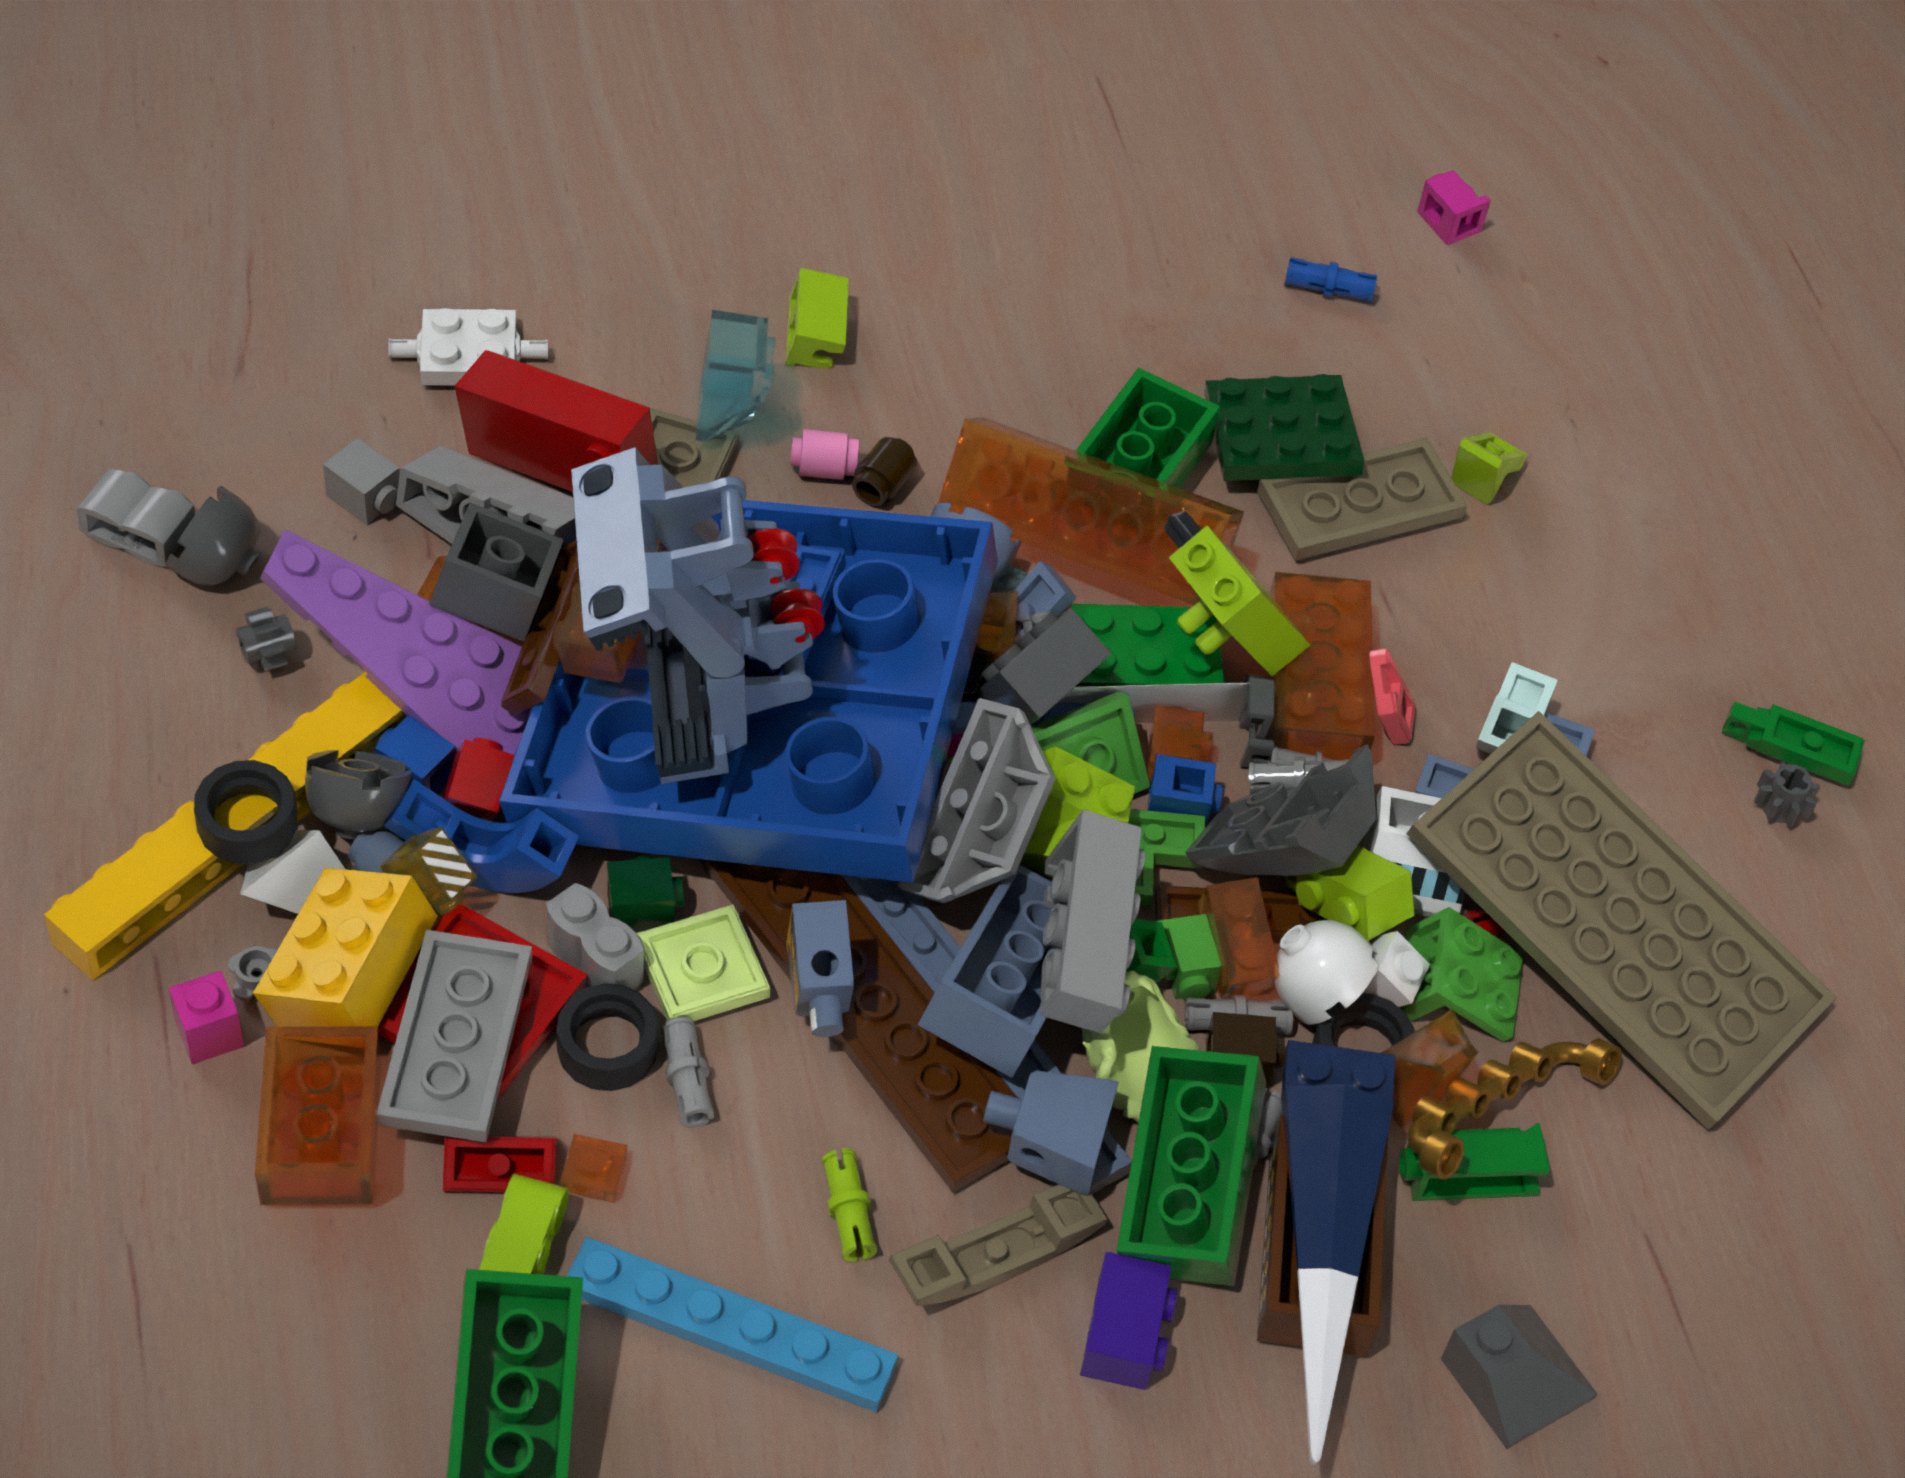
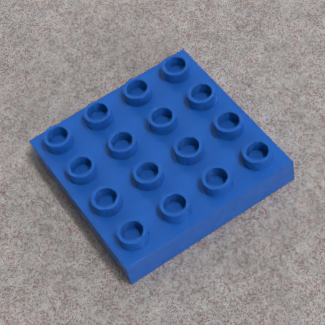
[499,500,998,883]

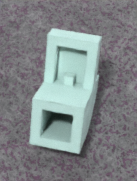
[1476,662,1558,754]

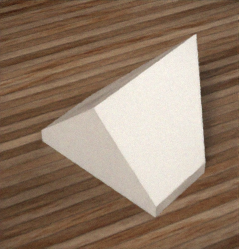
[240,830,346,914]

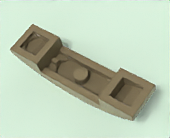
[889,1184,1107,1306]

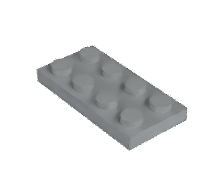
[376,930,532,1142]

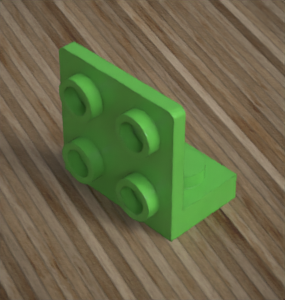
[1399,907,1523,1042]

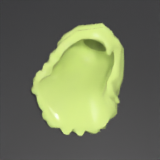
[1082,971,1199,1122]

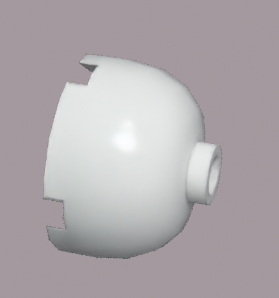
[1272,919,1378,1025]

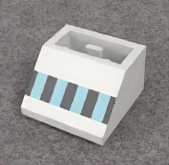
[1362,786,1465,917]

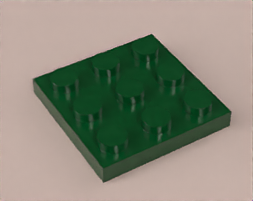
[1205,374,1364,481]

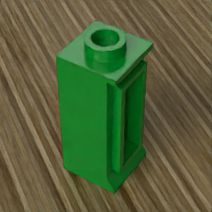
[1399,1123,1550,1201]

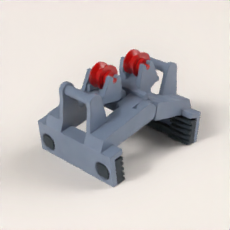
[571,447,825,784]

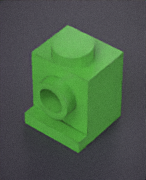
[1157,914,1222,1000]

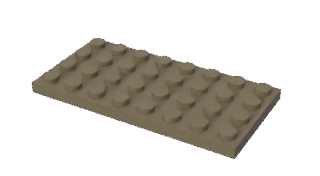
[1406,711,1837,1130]

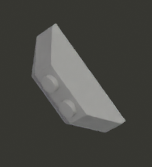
[898,698,1056,903]

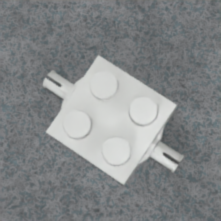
[388,308,548,385]

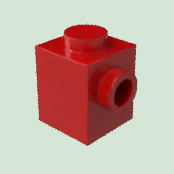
[443,738,514,822]

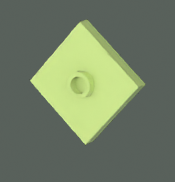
[636,904,770,1021]

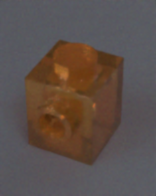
[1146,705,1212,782]

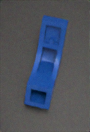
[384,779,579,893]

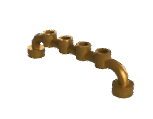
[1407,1038,1622,1179]

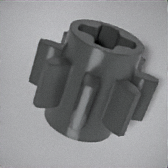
[236,607,297,671]
[1754,762,1820,826]

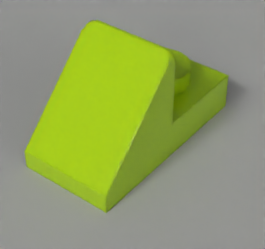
[1451,432,1529,504]

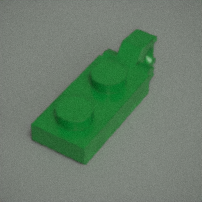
[1722,702,1865,786]

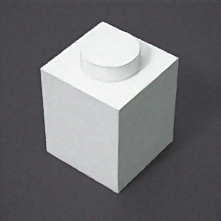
[1363,931,1430,1007]

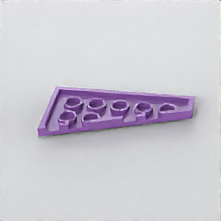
[260,529,533,754]

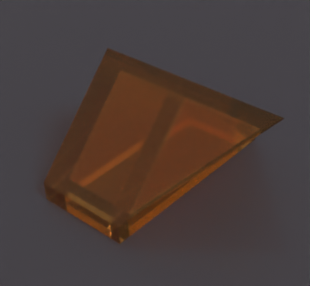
[1381,1009,1479,1128]

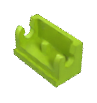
[785,268,849,369]

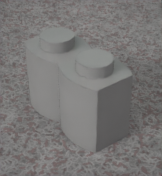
[77,469,195,567]
[546,883,644,990]

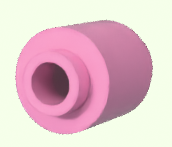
[790,429,859,480]

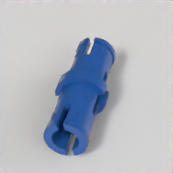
[1284,257,1377,303]

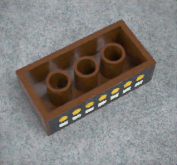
[1257,1115,1388,1357]

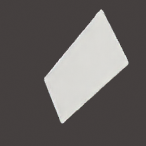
[1057,683,1249,723]

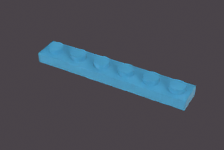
[567,1237,898,1413]

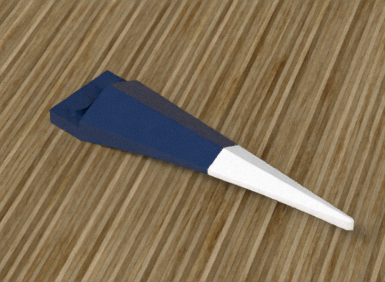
[1281,1040,1396,1467]

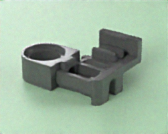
[1239,674,1274,768]

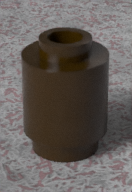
[852,437,917,506]

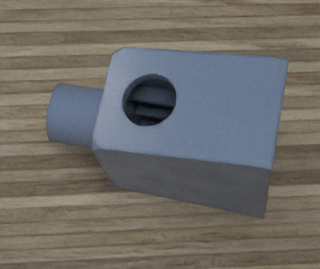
[983,1071,1119,1196]

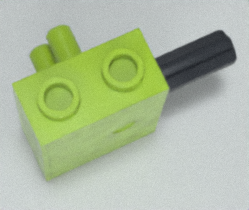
[1164,511,1310,677]

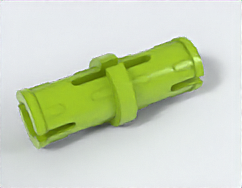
[821,1148,877,1262]

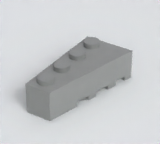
[395,446,577,548]
[1041,810,1145,1033]

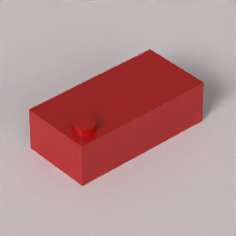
[455,350,658,492]

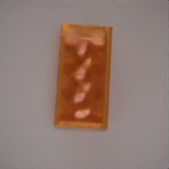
[1266,572,1375,760]

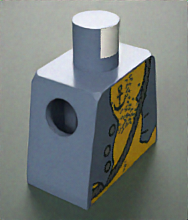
[786,900,854,1037]

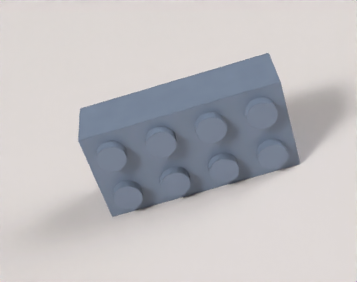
[918,864,1053,1078]

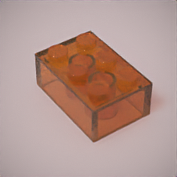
[255,1026,381,1205]

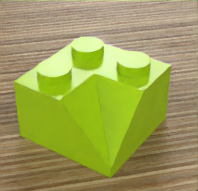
[1020,746,1135,878]

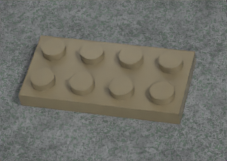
[1257,438,1467,561]

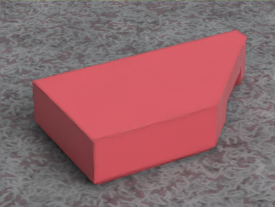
[1369,649,1416,745]

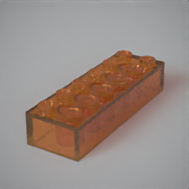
[938,417,1244,605]

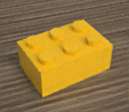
[253,868,438,1043]

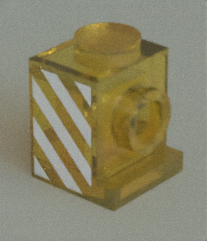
[379,827,477,915]

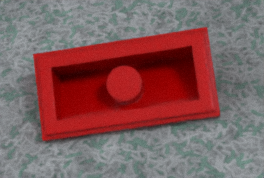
[443,1135,557,1192]

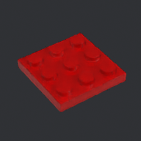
[375,901,588,1101]

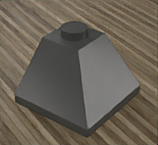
[1441,1305,1597,1449]

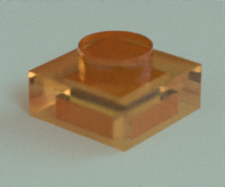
[560,1134,627,1203]

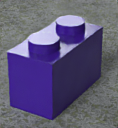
[1080,1252,1178,1390]

